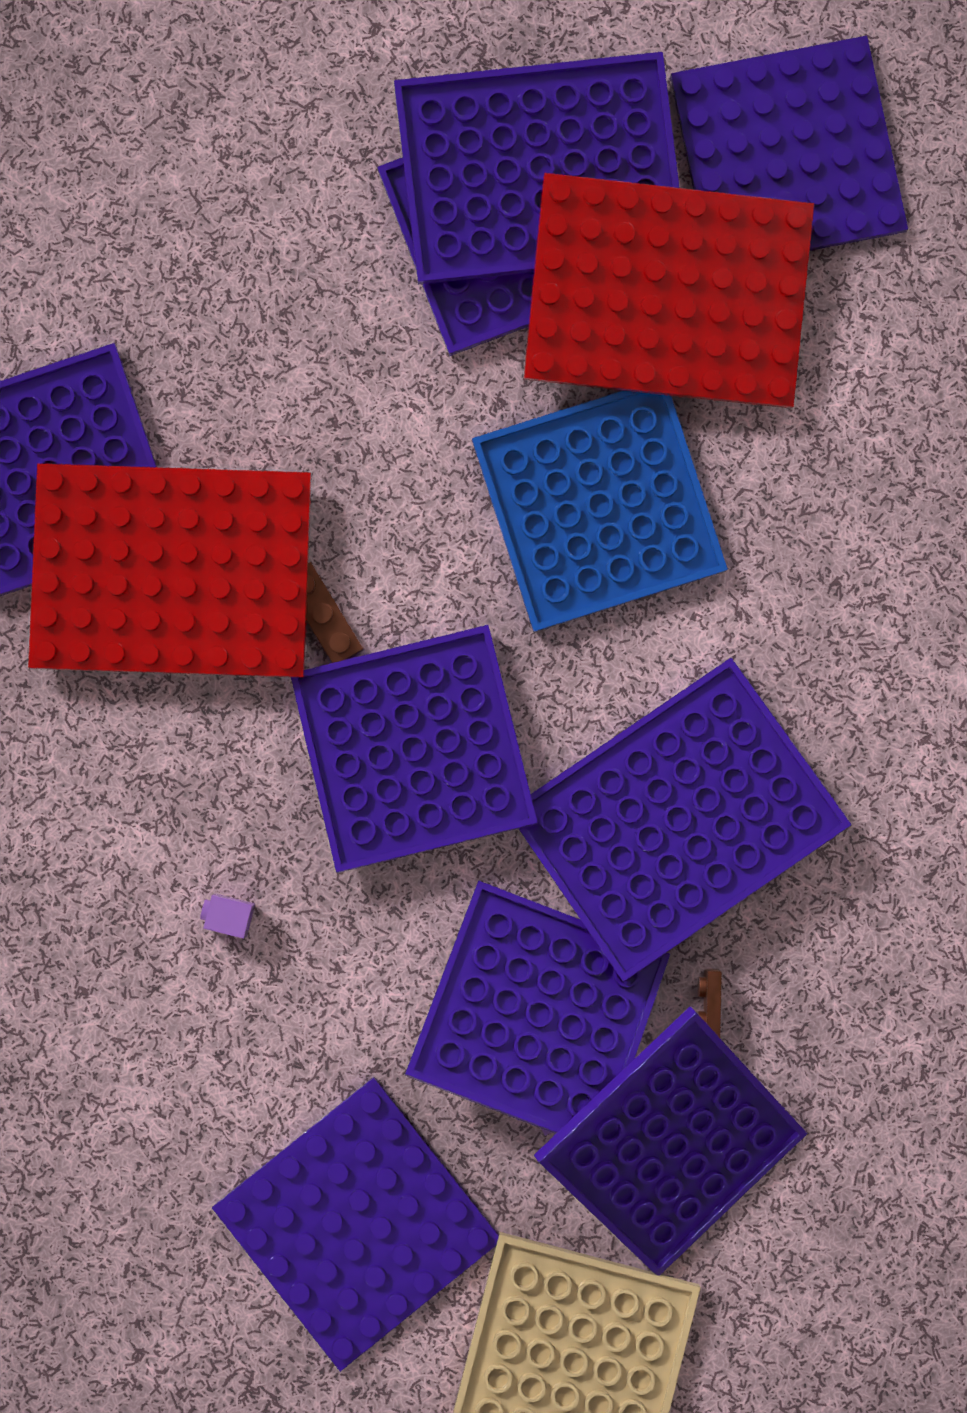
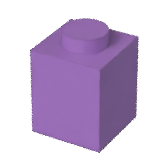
[200,894,255,939]

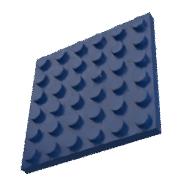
[472,391,728,633]

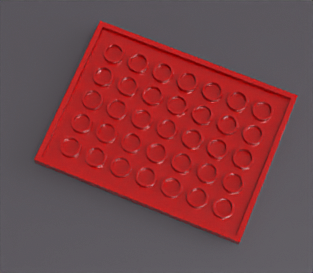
[523,173,814,409]
[28,463,312,678]

